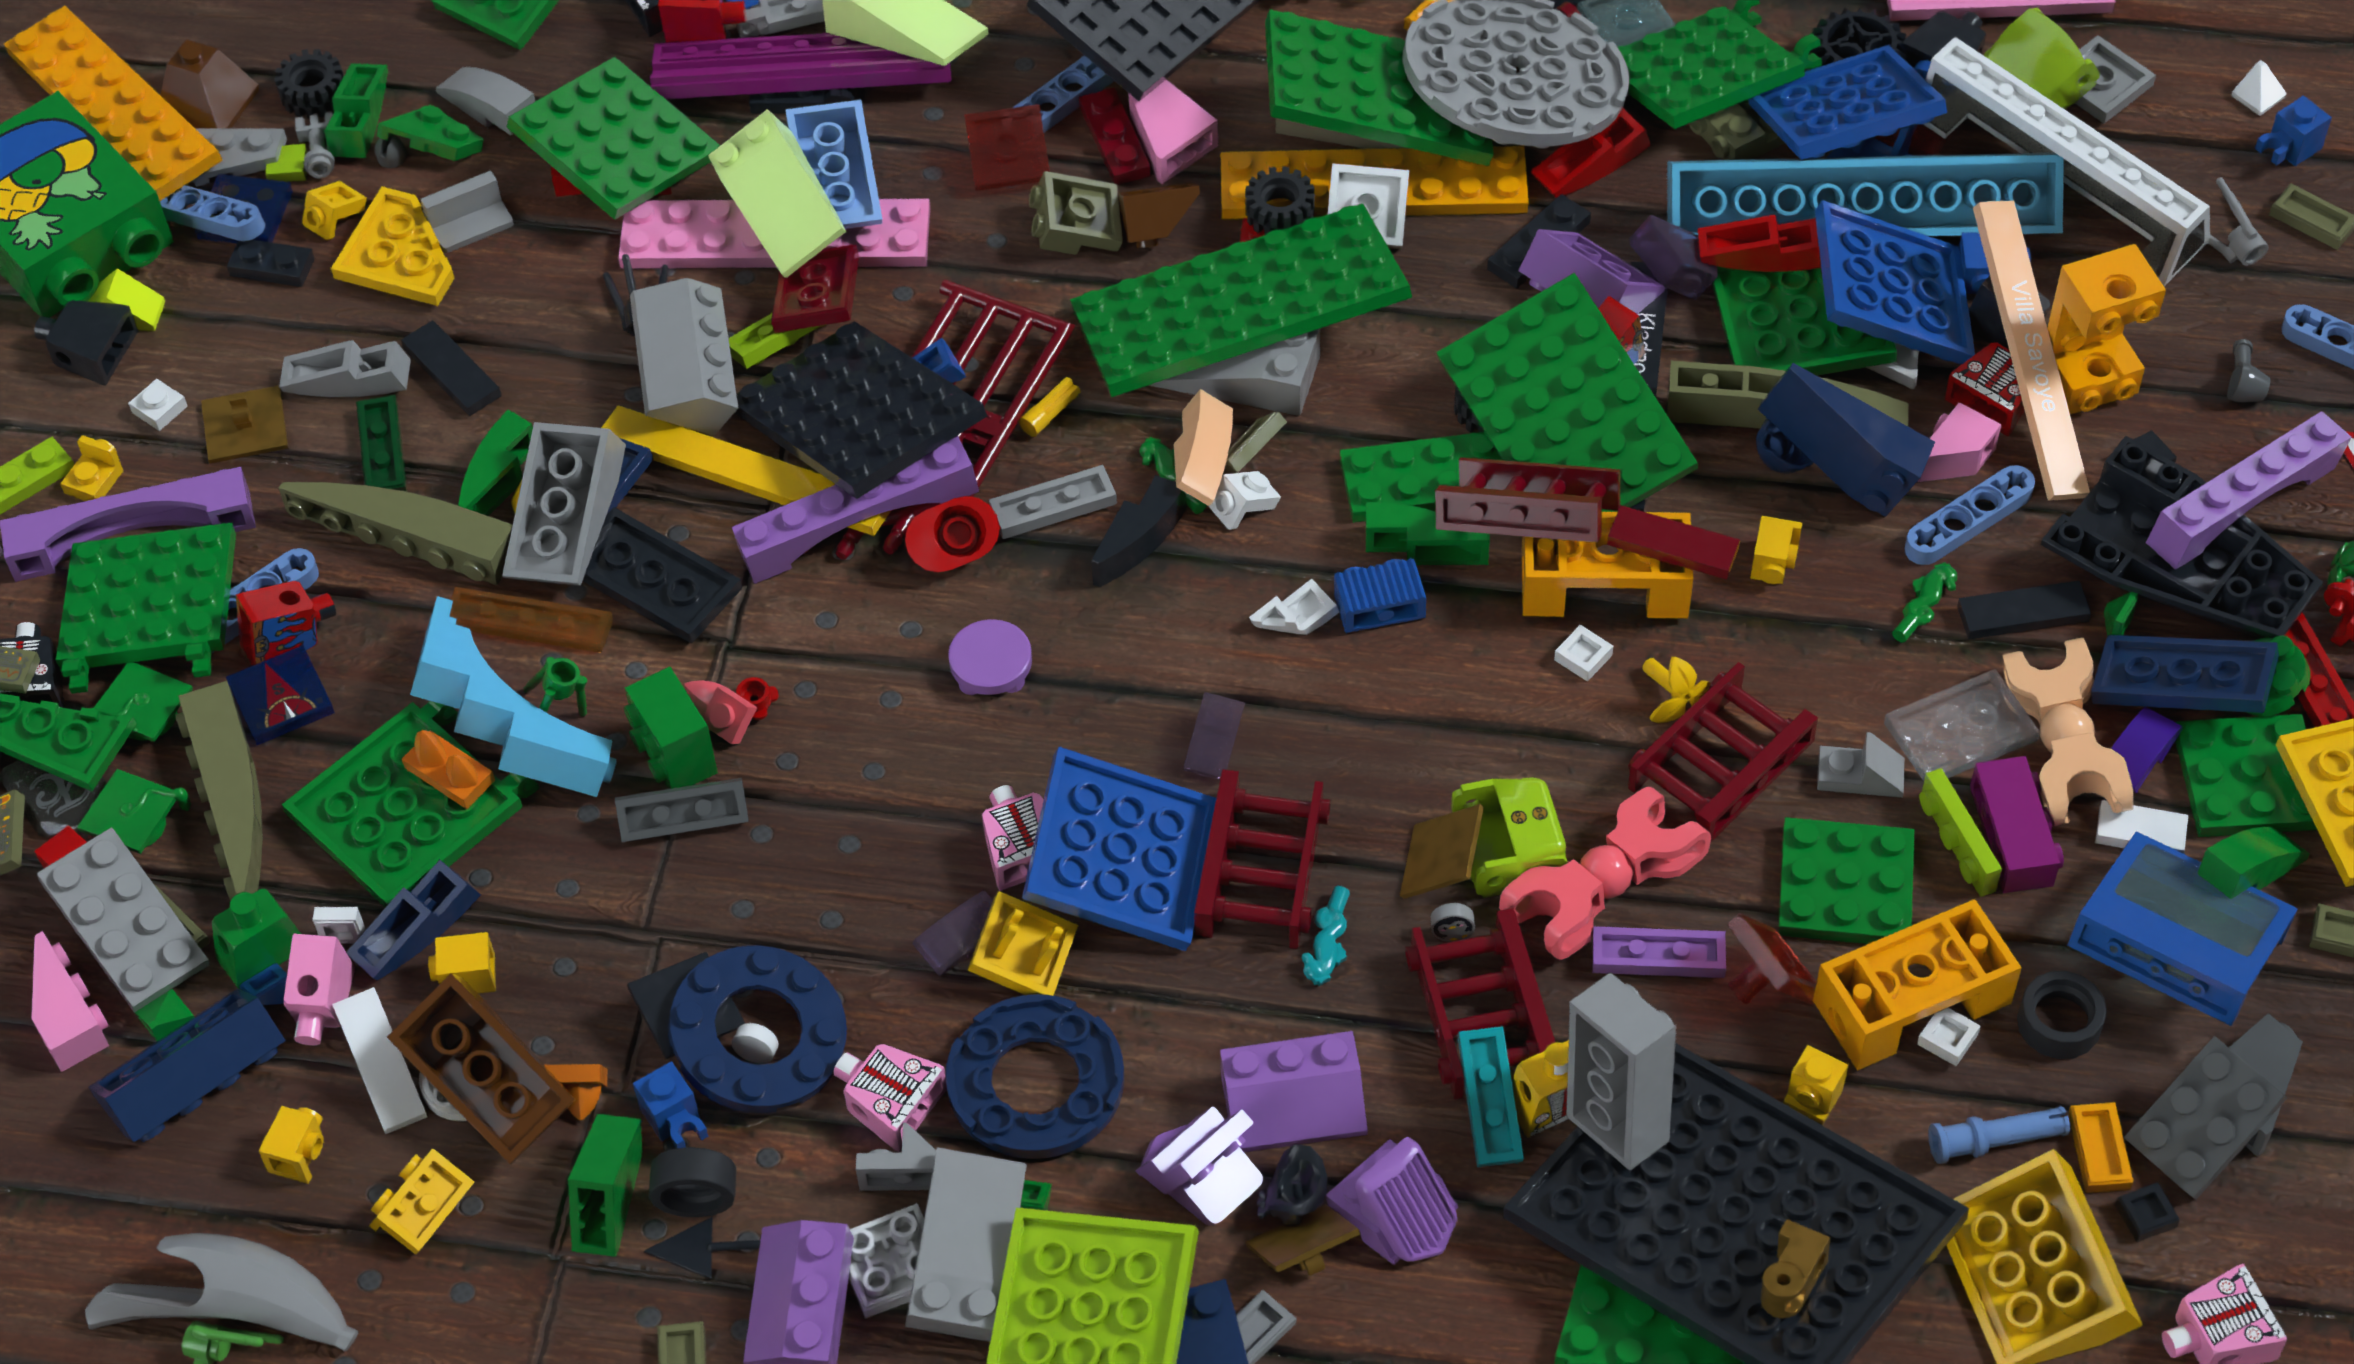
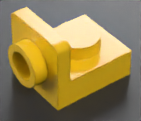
[302,181,366,240]
[60,435,124,501]

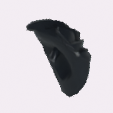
[1256,1144,1327,1225]

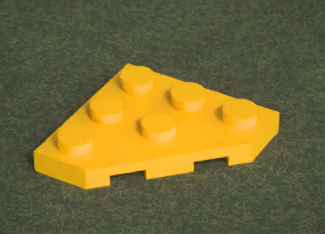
[331,186,454,306]

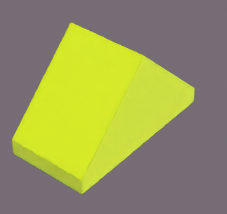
[87,268,165,331]

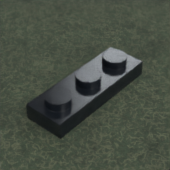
[1487,194,1591,289]

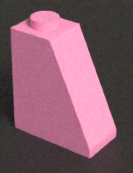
[1129,80,1218,185]

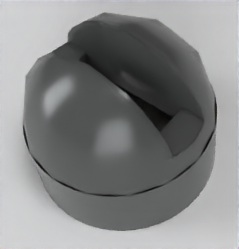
[375,136,407,168]

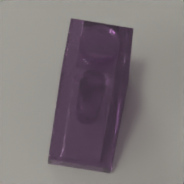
[1630,215,1717,300]

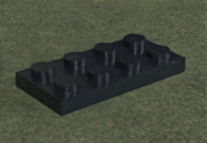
[583,507,742,644]

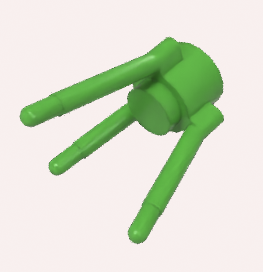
[182,1320,284,1364]

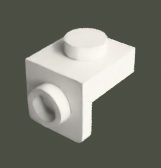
[1209,471,1281,530]

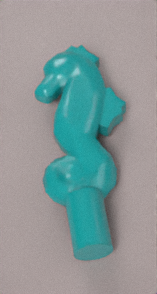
[1301,886,1350,987]

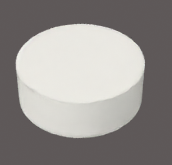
[732,1023,779,1064]

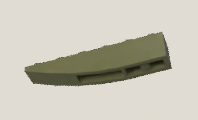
[1666,361,1908,429]
[279,482,513,585]
[175,681,263,902]

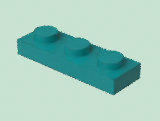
[1457,1026,1524,1167]

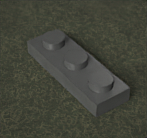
[615,778,749,842]

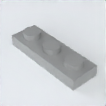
[989,465,1117,539]

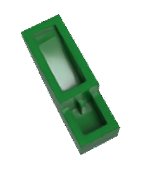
[325,63,388,158]
[458,409,533,516]
[1365,502,1490,565]
[2197,827,2310,899]

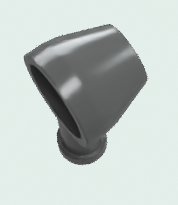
[2227,339,2270,403]

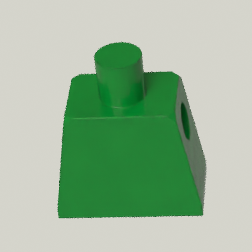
[212,888,302,989]

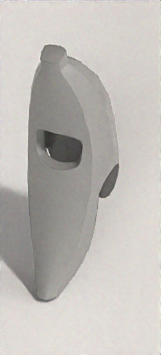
[85,1233,358,1352]

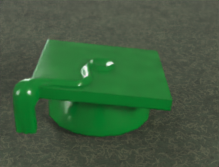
[89,662,193,742]
[77,769,192,854]

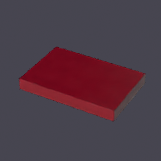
[771,244,859,333]

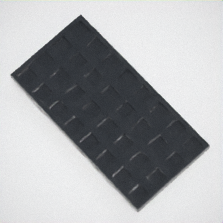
[1026,0,1261,101]

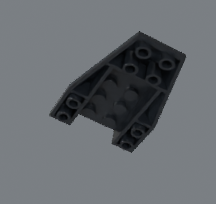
[2040,436,2323,638]

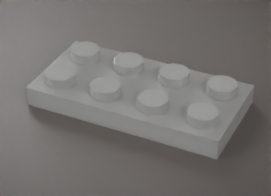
[37,827,209,1013]

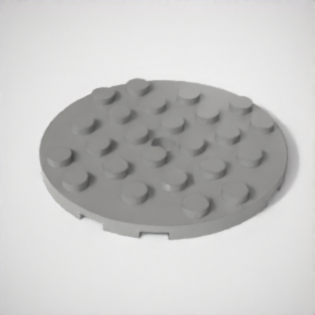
[1403,0,1629,148]

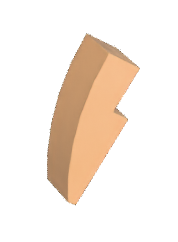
[1174,389,1233,506]

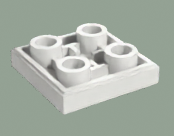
[849,1204,924,1319]

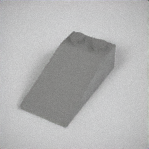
[1149,329,1320,416]
[502,422,626,586]
[905,1147,1027,1342]

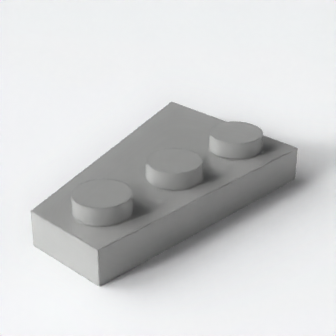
[189,129,287,187]

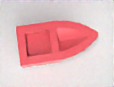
[684,680,757,744]

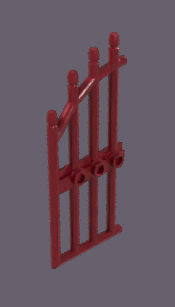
[802,279,1075,560]

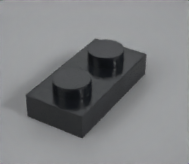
[227,240,315,287]

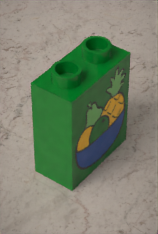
[0,91,174,318]

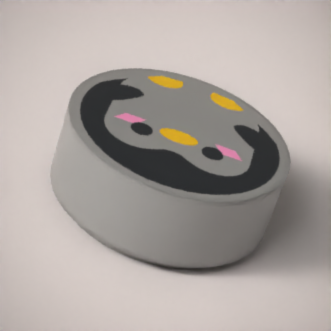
[1431,903,1475,942]

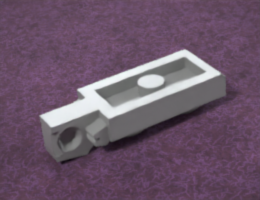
[736,0,825,38]

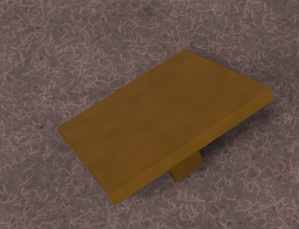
[201,385,288,464]
[1400,804,1484,899]
[1246,1204,1360,1276]

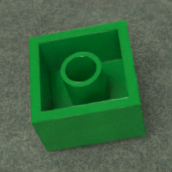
[623,666,718,789]

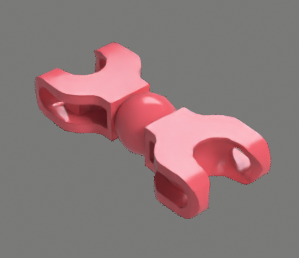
[1499,787,1711,960]

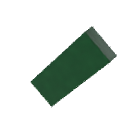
[356,395,407,492]

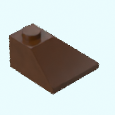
[160,39,260,129]
[1118,182,1200,248]

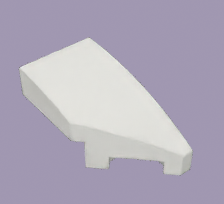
[1249,579,1339,635]

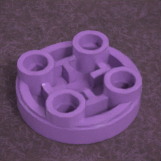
[948,619,1032,695]

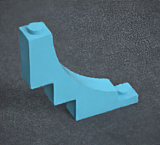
[410,596,617,797]

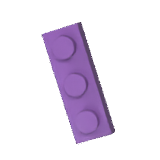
[1592,926,1726,978]

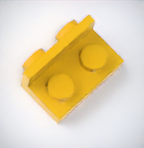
[369,1148,475,1255]

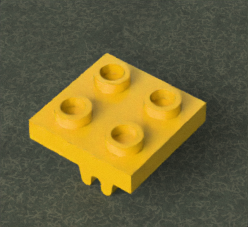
[967,891,1078,996]

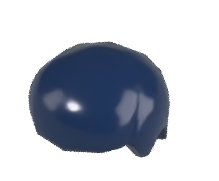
[1756,419,1814,474]

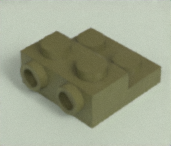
[1689,99,1785,160]
[1029,171,1123,255]

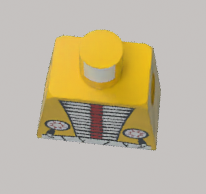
[1512,1040,1569,1138]

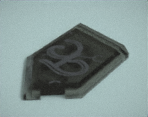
[0,760,107,842]

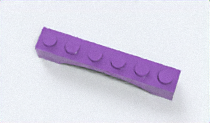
[2146,411,2352,570]
[732,435,979,584]
[0,467,256,582]

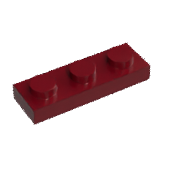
[1079,88,1151,185]

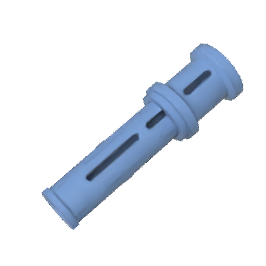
[1928,1106,2070,1164]

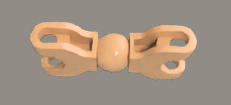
[2002,637,2134,827]

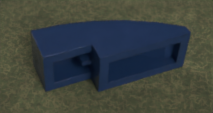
[346,859,481,981]

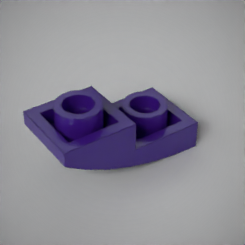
[2111,707,2183,793]

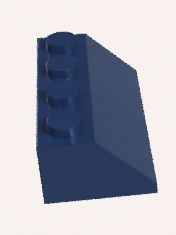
[88,988,286,1142]

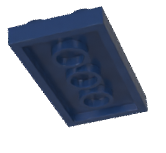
[2091,635,2279,713]

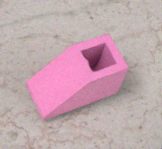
[1918,402,2001,482]

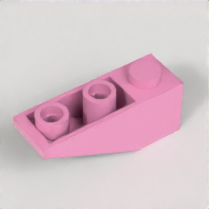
[32,931,109,1072]

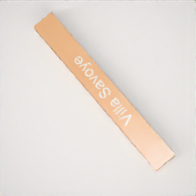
[1973,201,2090,501]

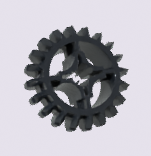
[1808,7,1909,70]

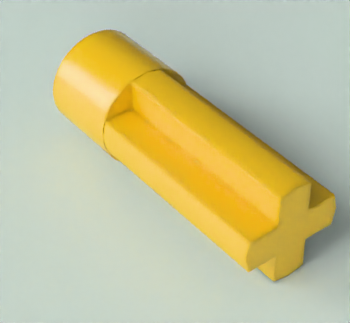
[1019,377,1081,437]

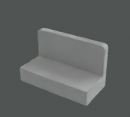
[421,170,514,253]

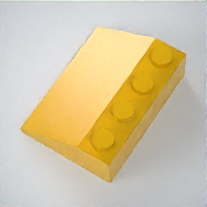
[1947,1149,2143,1364]

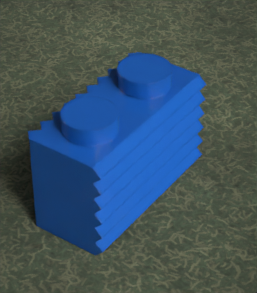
[1334,558,1427,633]

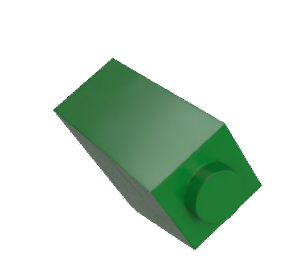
[568,1114,642,1257]

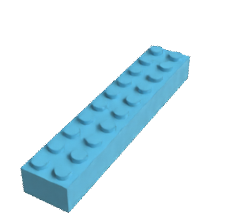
[1667,153,2064,242]

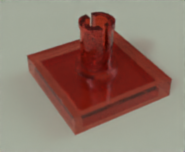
[1727,913,1817,1005]

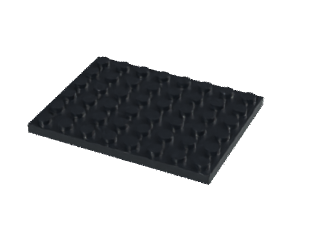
[1503,1043,1969,1364]

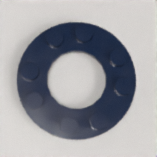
[668,946,847,1113]
[946,994,1124,1159]

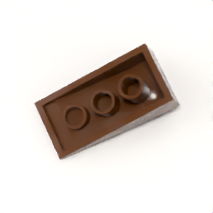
[387,973,576,1164]

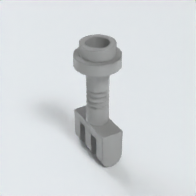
[295,112,334,179]

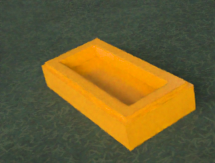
[2068,1102,2133,1193]

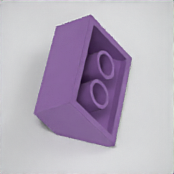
[1518,229,1666,314]
[1220,1031,1367,1152]
[743,1220,854,1364]

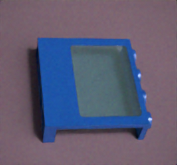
[2067,831,2298,1026]

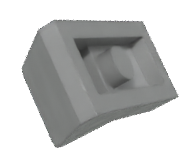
[1817,732,1905,798]
[856,1122,936,1191]

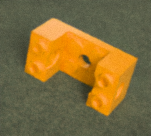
[2047,244,2166,415]
[1522,512,1693,619]
[1813,899,2022,1071]

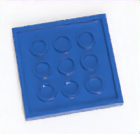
[1748,45,1947,160]
[1815,200,1975,365]
[1022,747,1216,951]

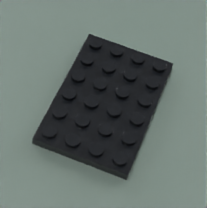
[734,321,987,499]

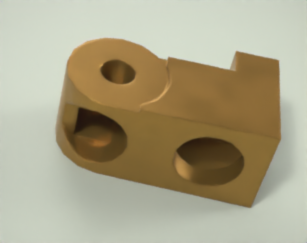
[1761,1220,1830,1318]

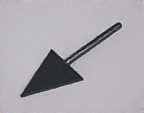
[644,1217,761,1280]

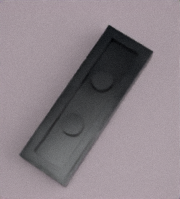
[401,320,502,416]
[1957,581,2091,640]

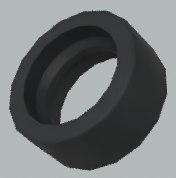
[2017,971,2107,1059]
[649,1147,737,1217]

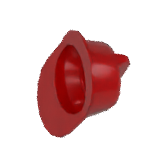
[905,496,1000,573]

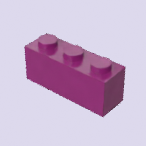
[1970,756,2064,893]

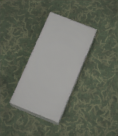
[1236,1290,1296,1364]

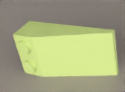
[822,0,989,66]
[708,109,846,278]

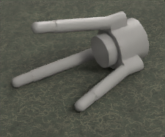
[2196,177,2269,266]

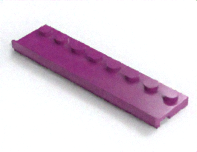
[650,33,951,99]

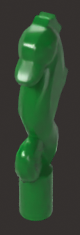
[1140,437,1207,514]
[1892,562,1957,643]

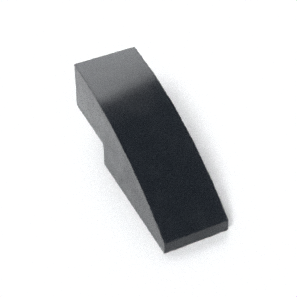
[1091,475,1186,587]

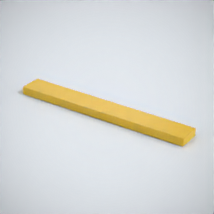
[601,405,891,536]

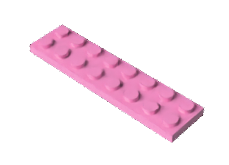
[618,199,930,269]

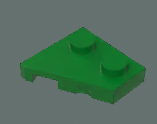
[377,105,484,161]

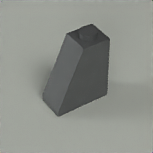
[2229,1013,2303,1157]

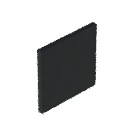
[627,952,745,1059]

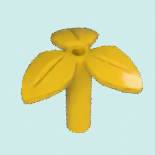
[1642,657,1711,723]

